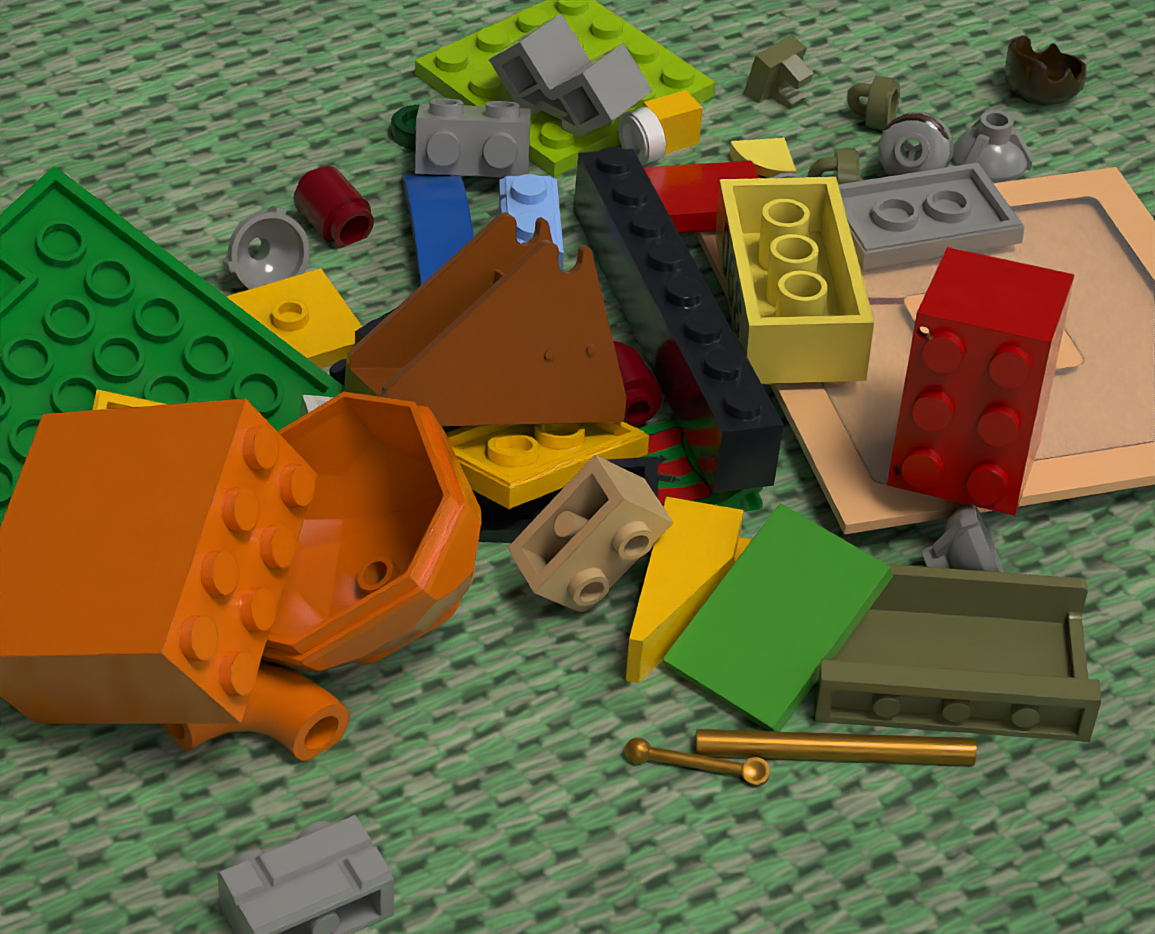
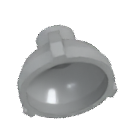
[951,110,1033,183]
[223,206,310,289]
[922,504,1005,573]

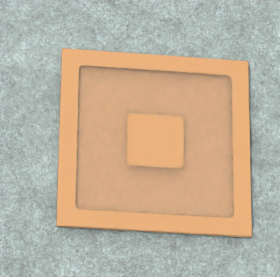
[695,167,1155,535]

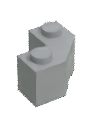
[489,14,652,137]

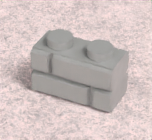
[217,815,394,934]

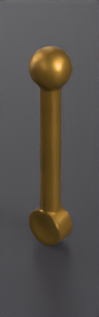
[624,737,770,786]

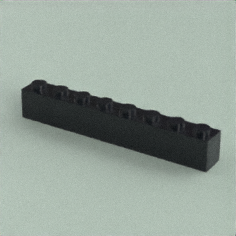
[573,147,784,493]

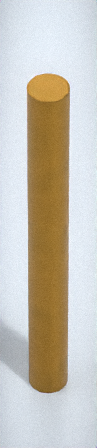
[695,729,977,766]

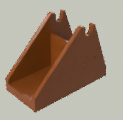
[344,212,627,426]

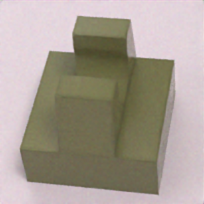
[743,35,814,109]

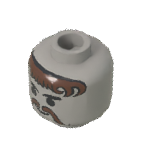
[878,112,954,176]

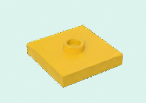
[226,268,362,368]

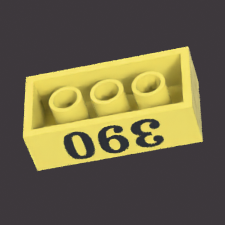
[715,177,874,385]

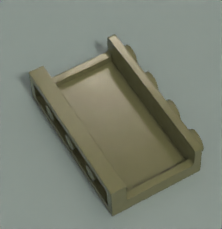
[814,564,1102,742]

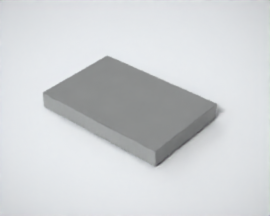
[838,163,1025,270]

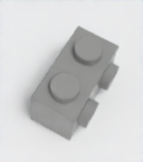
[415,98,531,177]

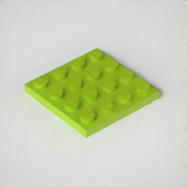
[415,0,716,177]

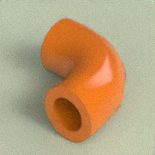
[161,663,350,761]

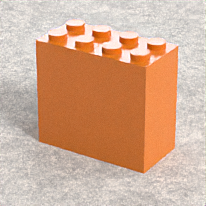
[0,399,318,724]

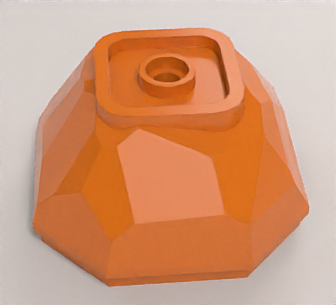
[261,392,481,673]

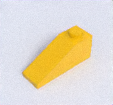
[625,497,752,683]

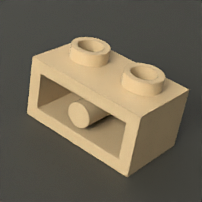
[508,455,674,612]

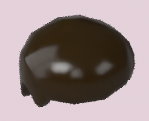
[1005,35,1087,105]

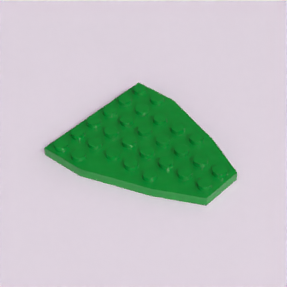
[0,166,345,526]

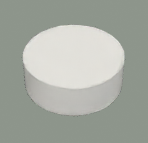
[618,107,666,165]

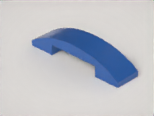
[402,173,474,288]

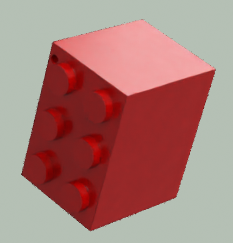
[886,247,1075,516]

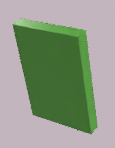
[663,503,893,731]

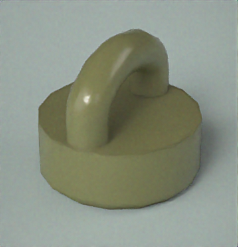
[846,76,900,131]
[807,148,860,184]

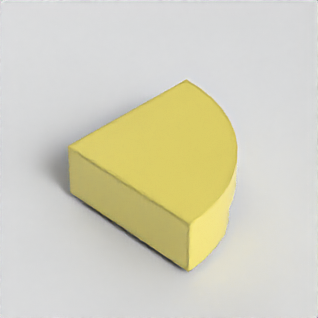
[729,138,796,178]

